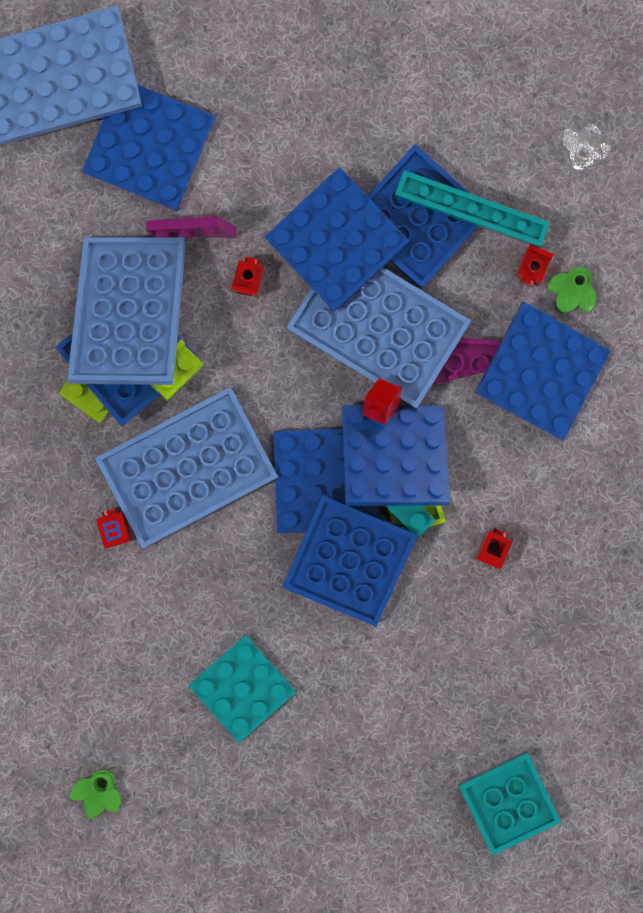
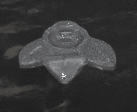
[562,124,611,170]

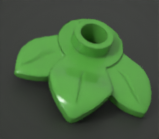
[547,266,596,314]
[70,770,121,819]

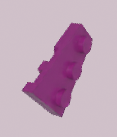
[146,216,237,239]
[432,338,501,385]

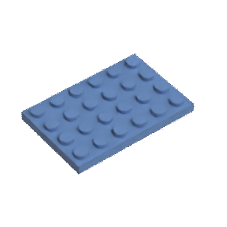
[0,6,143,145]
[67,237,186,385]
[287,267,471,409]
[95,387,278,549]

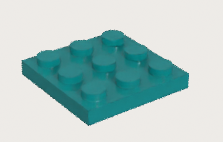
[188,634,296,743]
[458,751,561,856]

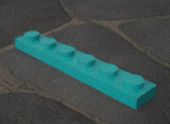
[395,170,550,248]

